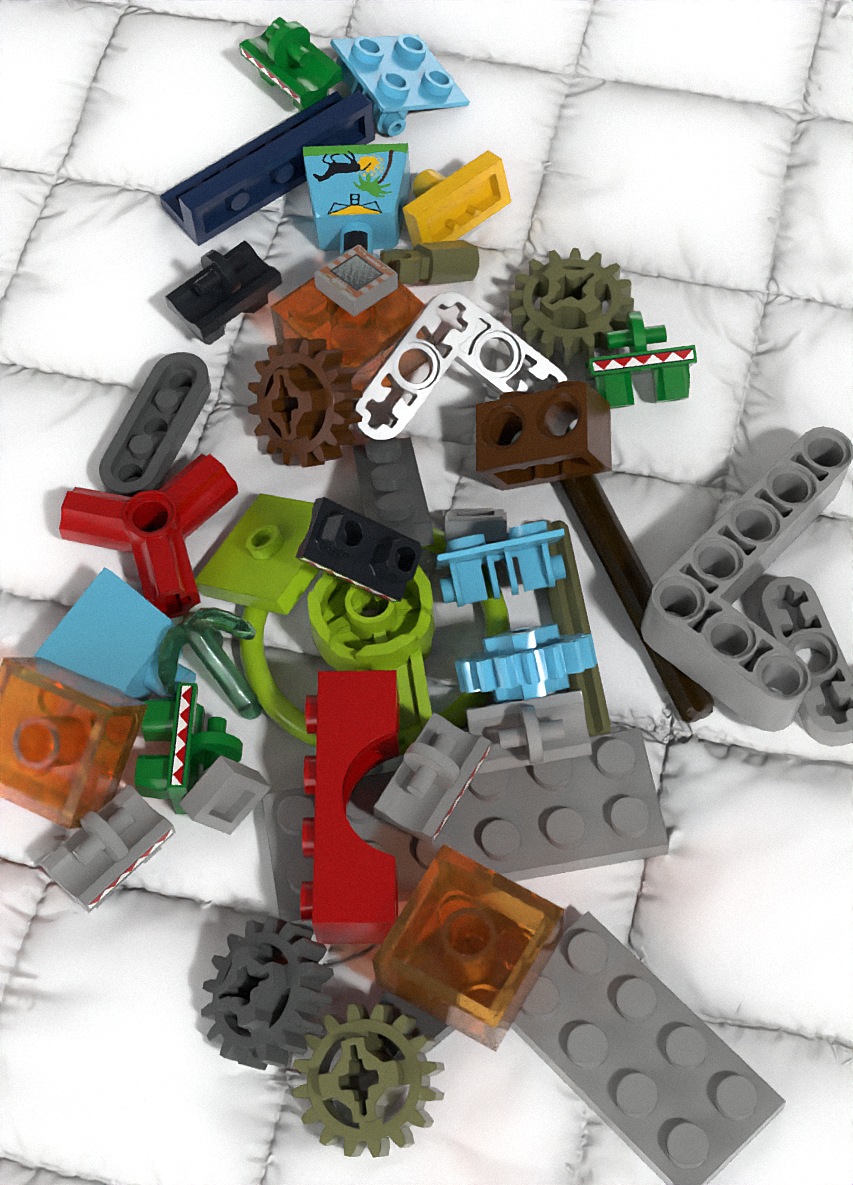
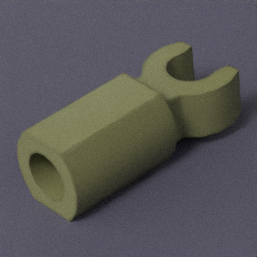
[379,240,479,285]

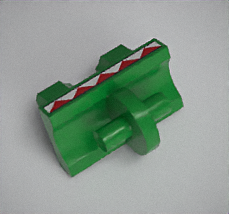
[239,17,343,111]
[584,311,697,409]
[134,683,243,814]

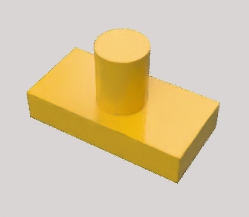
[402,150,512,249]

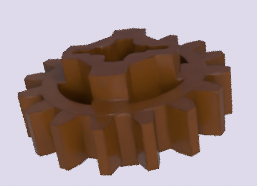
[248,337,363,468]

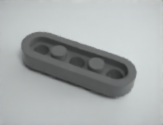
[99,352,211,497]

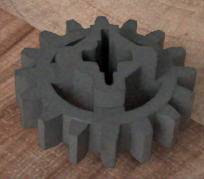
[201,916,334,1071]

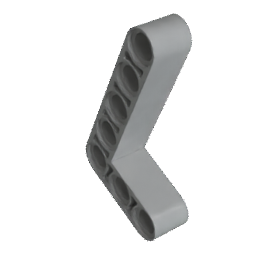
[641,426,853,732]

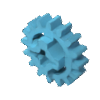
[455,623,598,703]

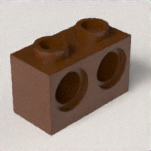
[476,380,612,491]

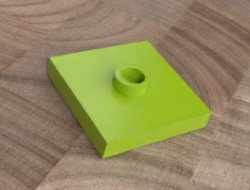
[195,493,320,615]

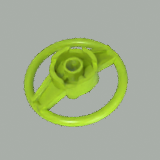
[239,526,510,756]

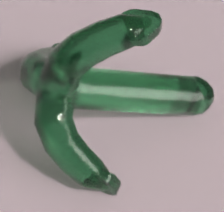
[157,607,263,720]

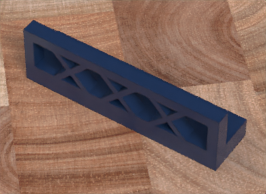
[160,90,375,246]

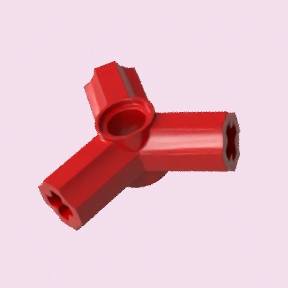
[59,454,239,619]

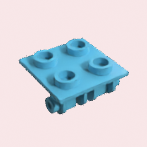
[330,34,470,136]
[435,521,566,607]

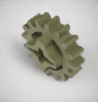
[509,248,634,364]
[292,1003,445,1158]

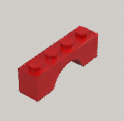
[300,670,400,944]

